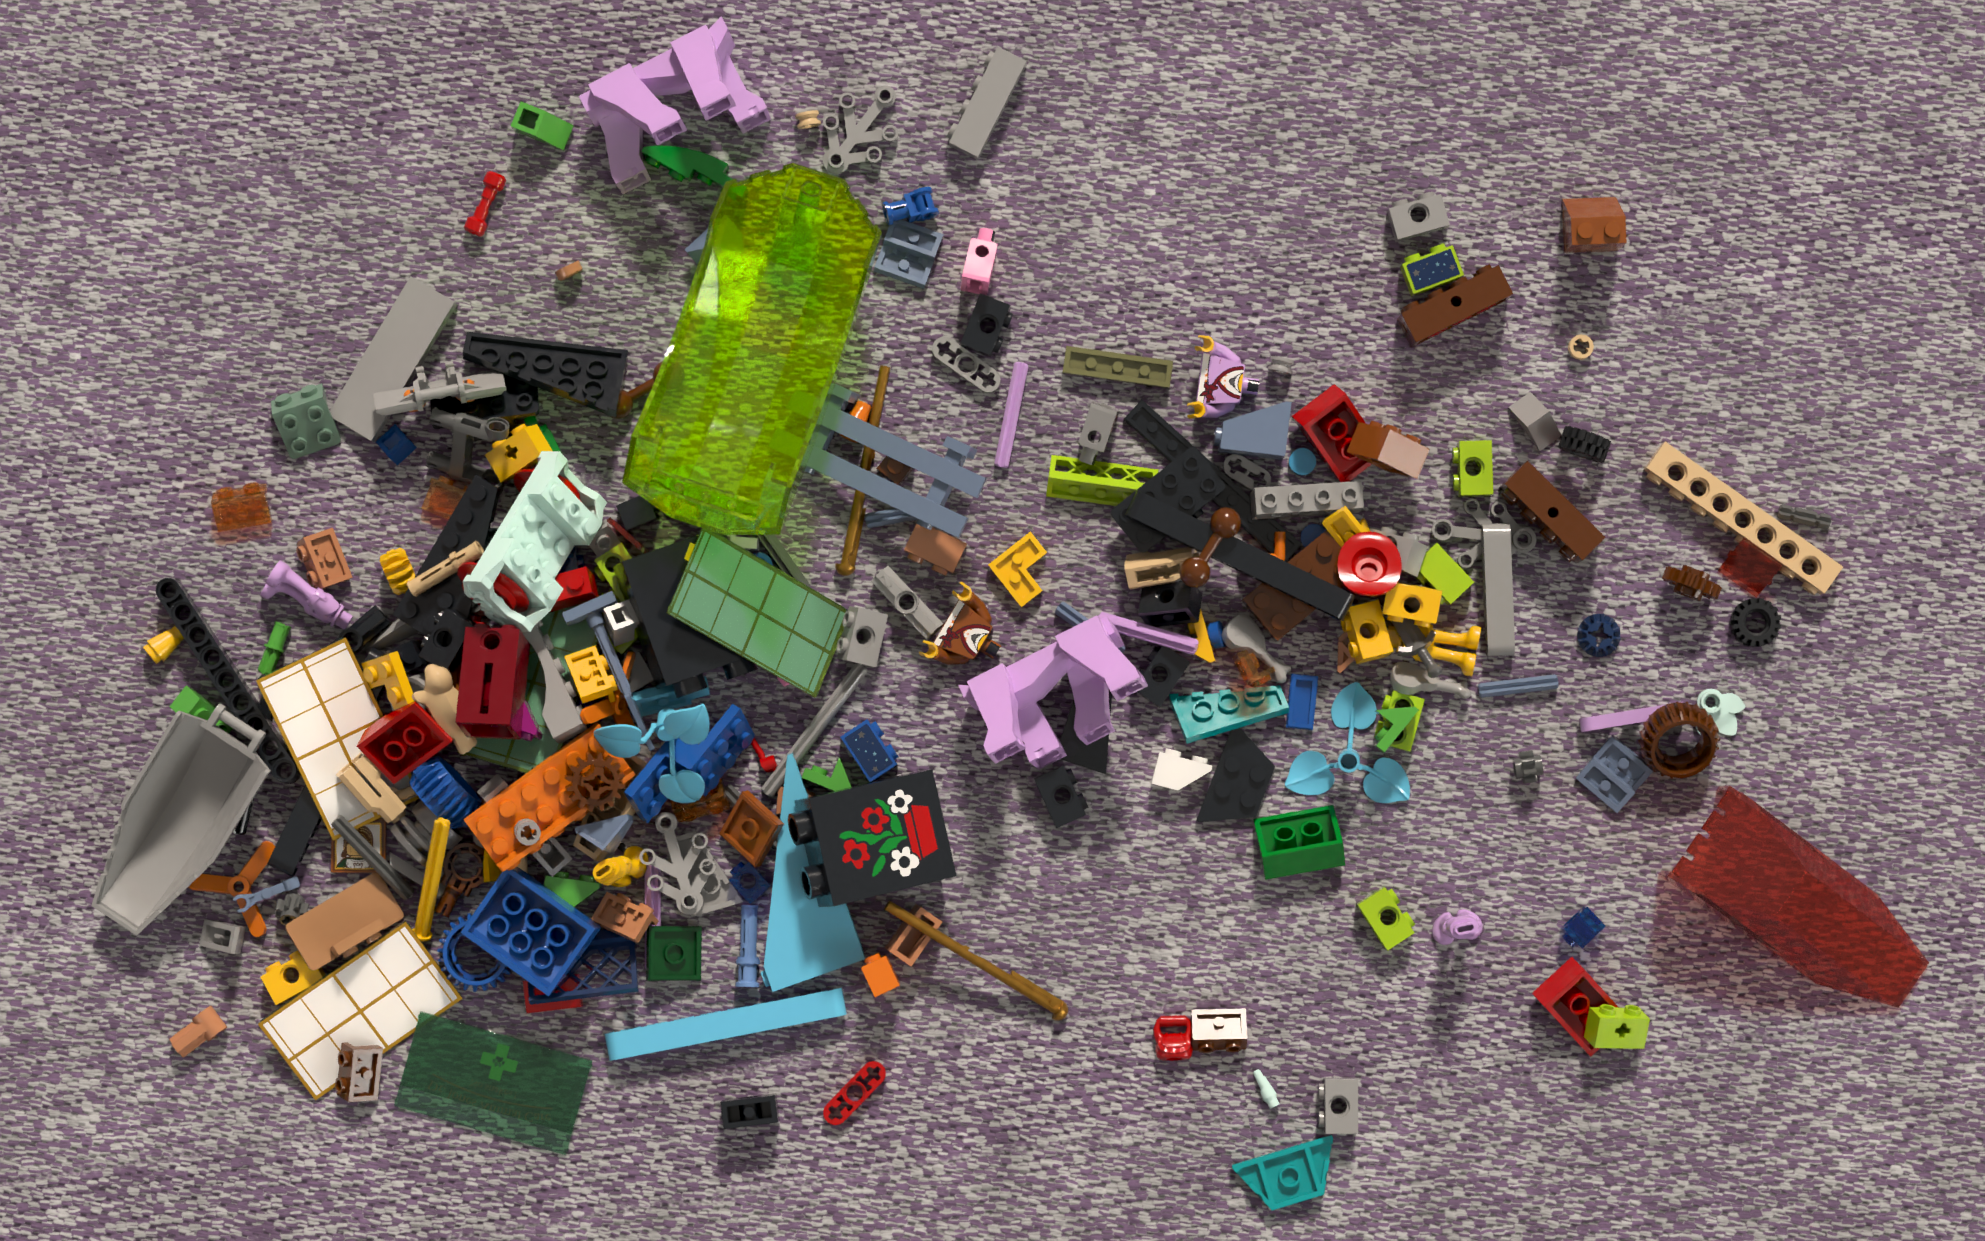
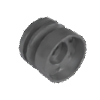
[390,800,463,868]

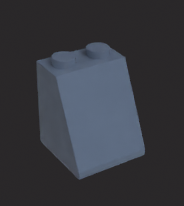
[1213,401,1292,460]

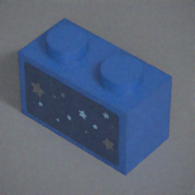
[840,719,899,782]

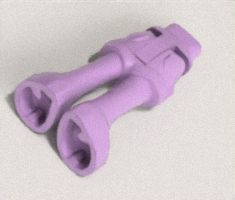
[260,560,353,629]
[1432,909,1483,945]

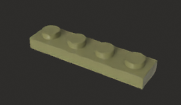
[1062,346,1173,389]

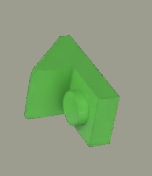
[1374,706,1419,753]
[801,758,852,791]

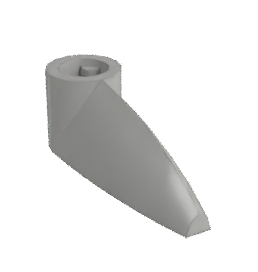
[364,618,419,653]

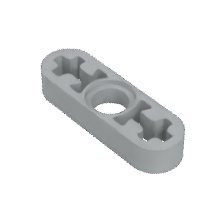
[932,337,1001,393]

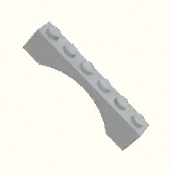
[519,611,588,744]

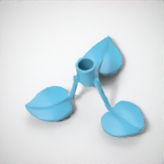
[1285,682,1410,803]
[594,704,710,803]

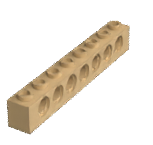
[1643,442,1843,595]

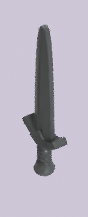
[1377,594,1442,678]

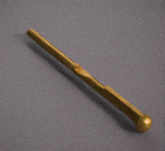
[835,365,890,576]
[884,900,1068,1021]

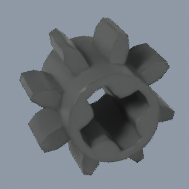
[1513,750,1543,784]
[275,893,309,926]

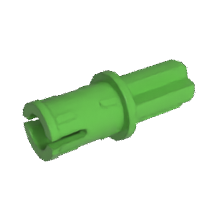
[258,621,292,675]

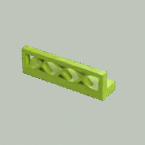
[1046,455,1159,506]

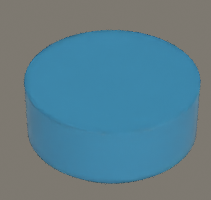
[1289,448,1316,476]

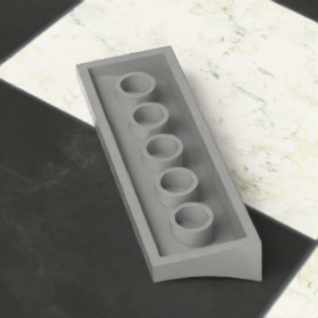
[330,276,458,443]

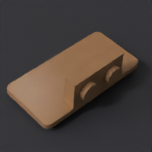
[285,873,404,971]

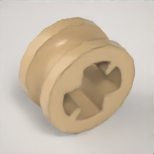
[795,110,821,129]
[1568,334,1594,360]

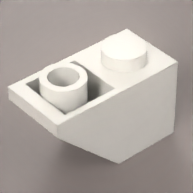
[1151,748,1212,790]

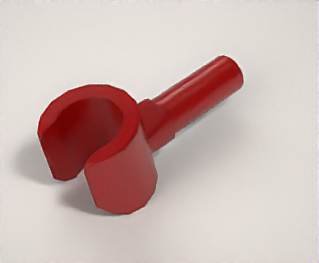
[751,738,777,772]

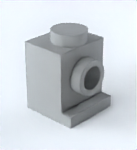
[604,600,639,647]

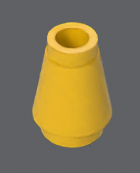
[143,626,184,664]

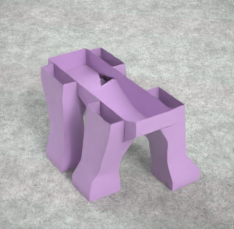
[579,17,771,194]
[958,615,1148,770]

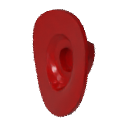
[1337,532,1402,596]

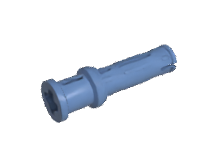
[735,905,760,987]

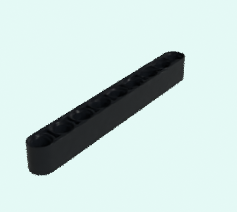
[1125,490,1355,621]
[156,578,301,784]
[268,647,385,877]

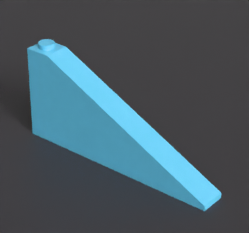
[761,752,865,992]

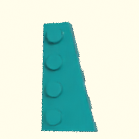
[1169,685,1289,744]

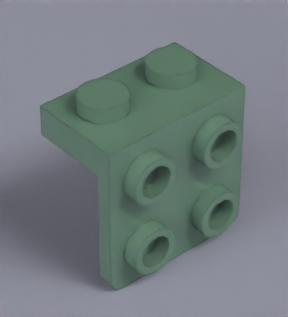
[271,383,341,459]

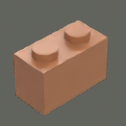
[904,524,967,576]
[885,904,942,967]

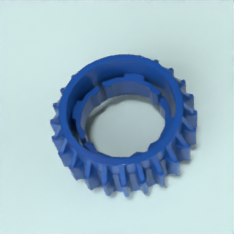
[409,756,482,830]
[437,913,512,992]

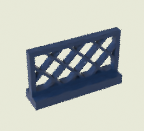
[528,929,639,1005]

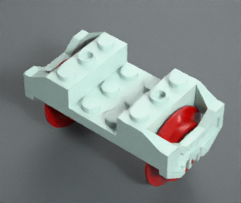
[457,451,607,632]

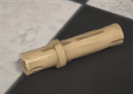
[407,541,484,597]

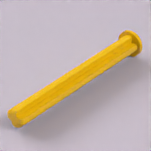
[412,817,450,941]

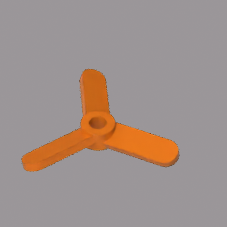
[580,651,635,726]
[188,841,275,937]

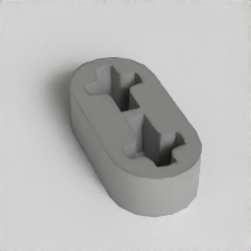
[1223,454,1271,491]

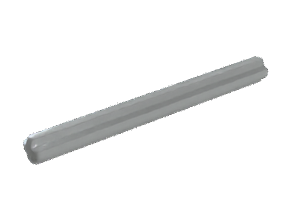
[761,663,868,798]

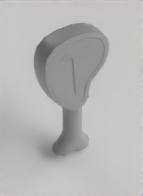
[1222,614,1291,683]
[1390,662,1471,699]

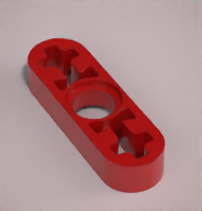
[823,1061,886,1125]

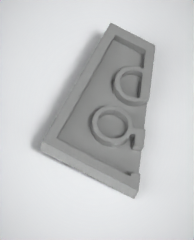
[676,831,744,917]

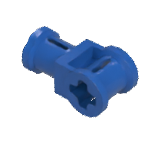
[882,187,939,226]

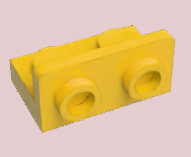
[564,646,618,704]

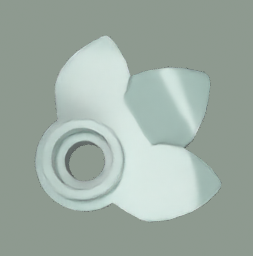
[1696,689,1745,736]

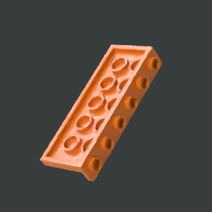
[463,722,636,872]

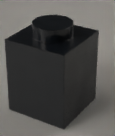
[616,493,660,532]

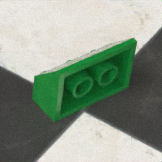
[1253,805,1345,880]

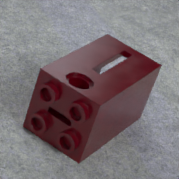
[455,624,530,739]

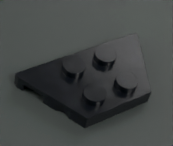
[1196,728,1275,822]

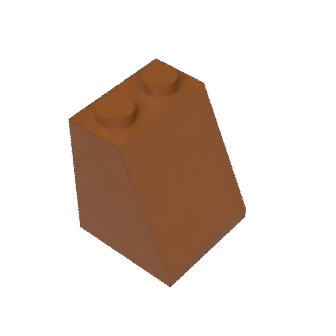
[1562,197,1627,253]

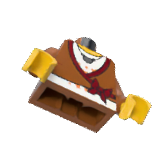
[919,582,1001,665]

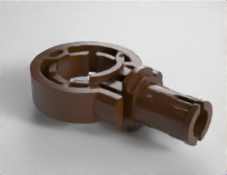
[434,843,484,918]

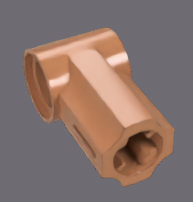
[169,1006,227,1058]

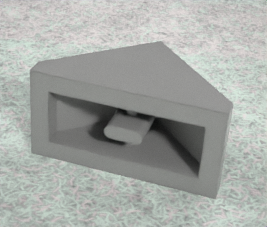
[1508,392,1562,451]
[199,919,246,954]

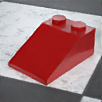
[1291,384,1372,482]
[357,701,453,784]
[1532,957,1618,1057]

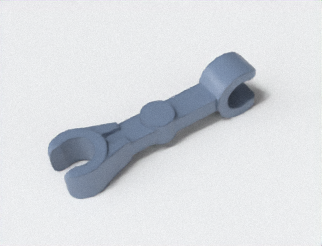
[232,876,300,912]

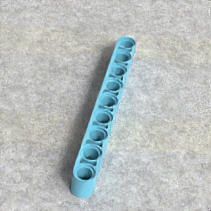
[604,988,847,1061]

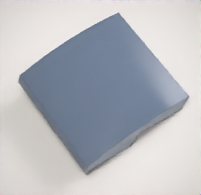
[874,220,944,289]
[1576,734,1653,813]

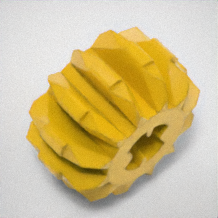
[379,548,416,595]

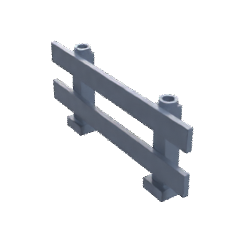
[769,381,987,538]

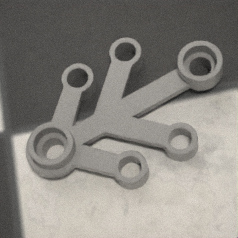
[823,85,898,174]
[1431,498,1536,569]
[639,812,716,915]

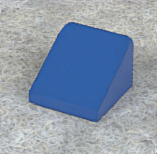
[376,424,417,466]

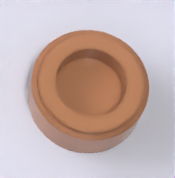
[555,260,583,281]

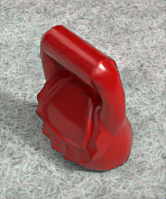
[1153,1015,1193,1061]

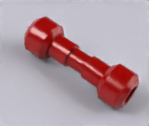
[464,171,506,237]

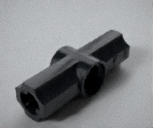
[328,605,391,654]

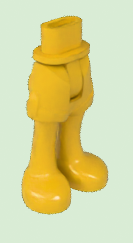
[1388,624,1481,676]
[593,846,649,887]

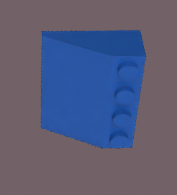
[461,866,601,996]

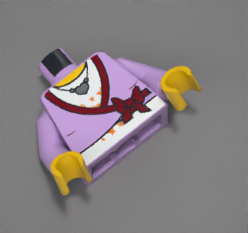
[1187,335,1259,419]

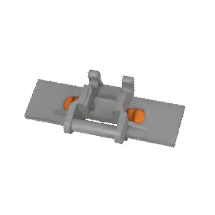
[373,361,506,416]

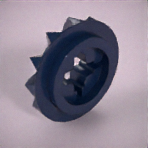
[1577,614,1621,657]

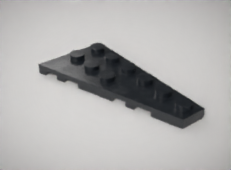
[463,332,628,418]
[393,475,501,647]

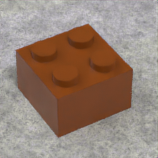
[1347,421,1430,479]

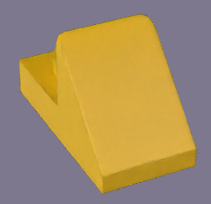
[1322,506,1370,548]
[1187,609,1215,663]

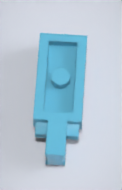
[632,676,710,717]

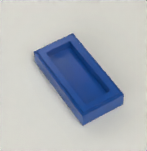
[1286,674,1318,730]

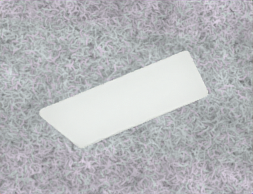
[390,852,446,897]

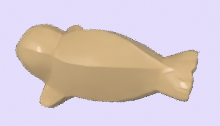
[412,664,477,754]

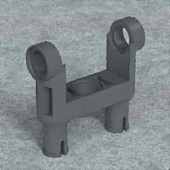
[426,407,510,494]

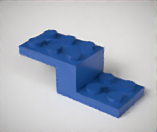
[624,704,755,823]

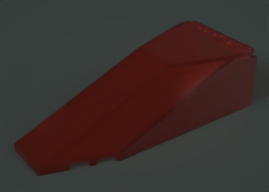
[1658,785,1929,1008]

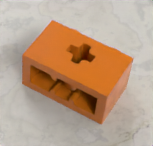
[861,952,900,997]

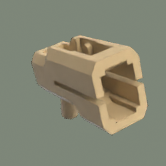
[1124,547,1200,589]
[336,752,417,824]

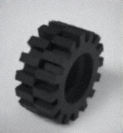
[1558,426,1611,463]
[1730,598,1782,647]

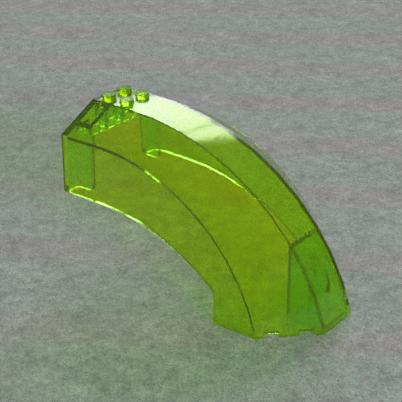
[622,163,882,535]

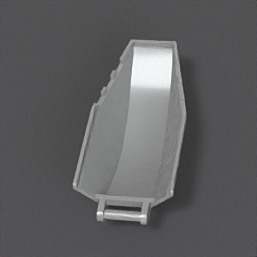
[91,703,271,936]

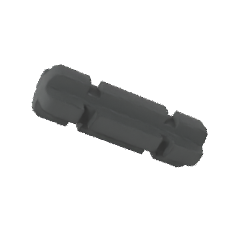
[1777,504,1831,529]

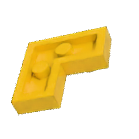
[988,531,1047,608]
[361,651,414,710]

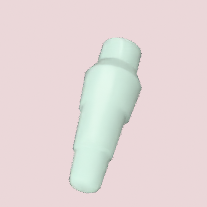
[1253,1069,1279,1109]

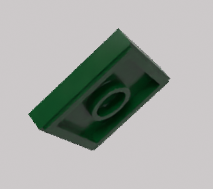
[646,926,702,981]

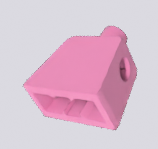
[961,228,998,296]

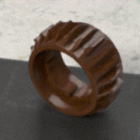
[1638,702,1720,779]

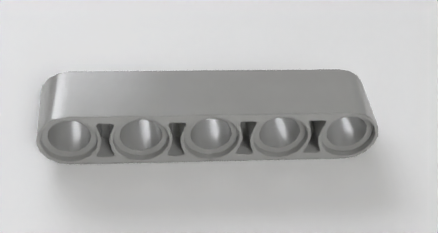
[1481,523,1515,657]

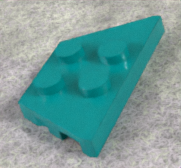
[1232,1134,1333,1210]

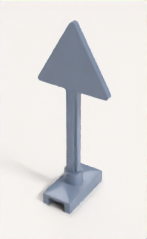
[562,591,655,751]

